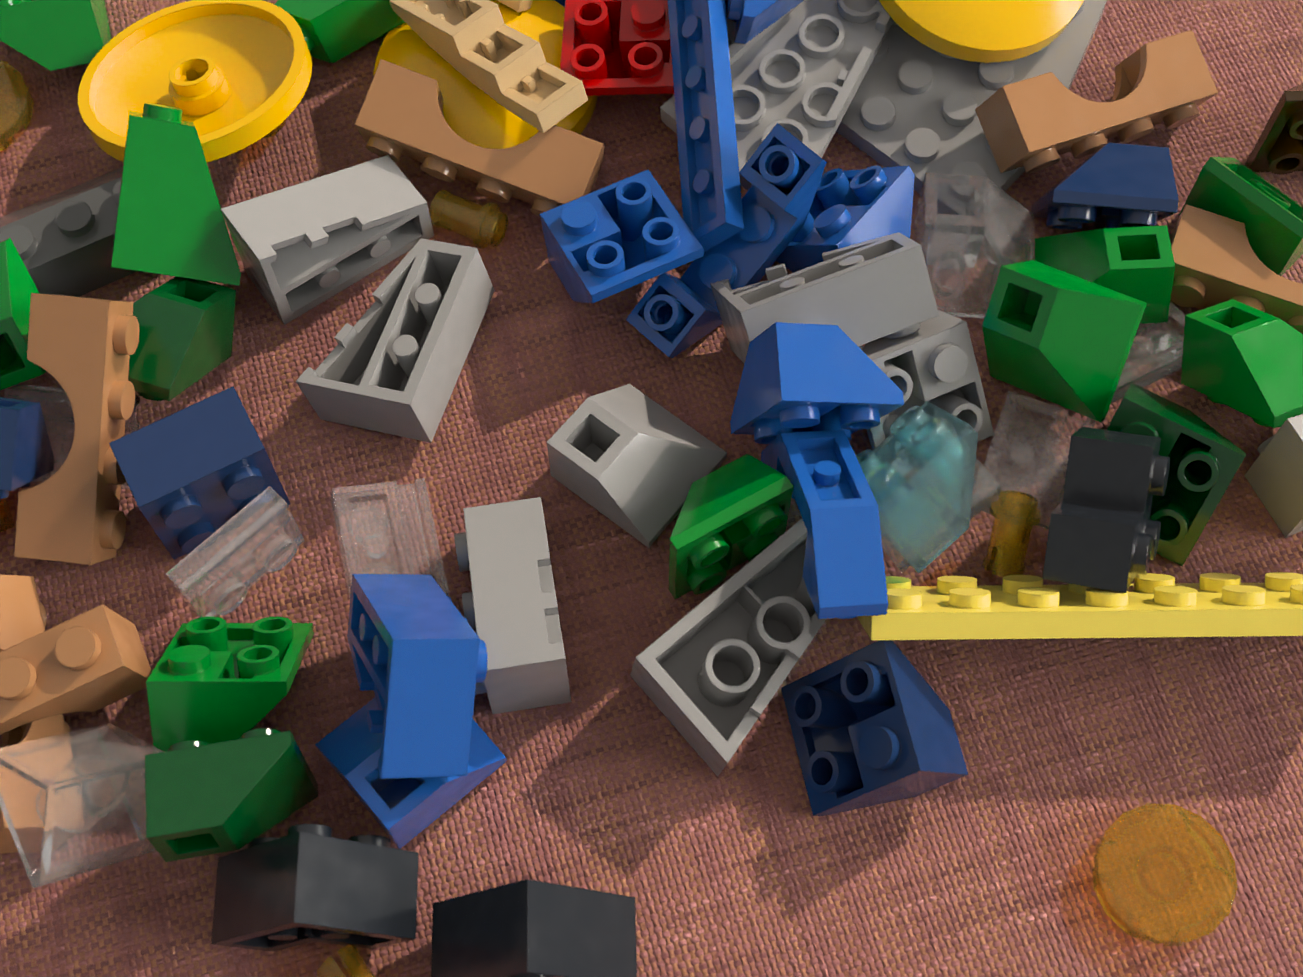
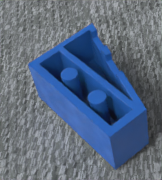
[347,574,488,779]

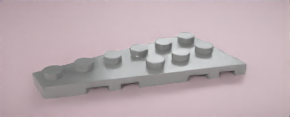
[660,0,894,191]

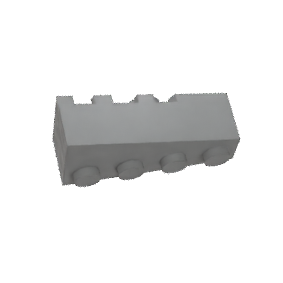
[630,519,826,777]

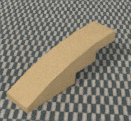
[389,0,588,133]

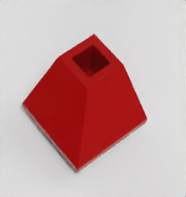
[560,0,674,96]

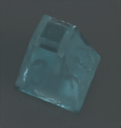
[856,401,978,573]

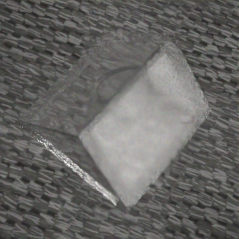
[0,723,164,888]

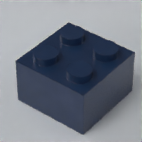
[109,386,290,560]

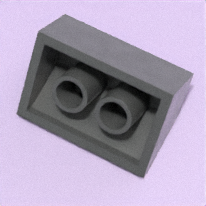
[0,167,138,297]

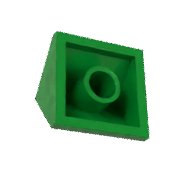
[1179,157,1303,276]

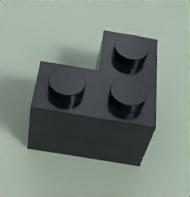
[1042,427,1170,593]
[211,824,419,952]
[431,879,637,977]

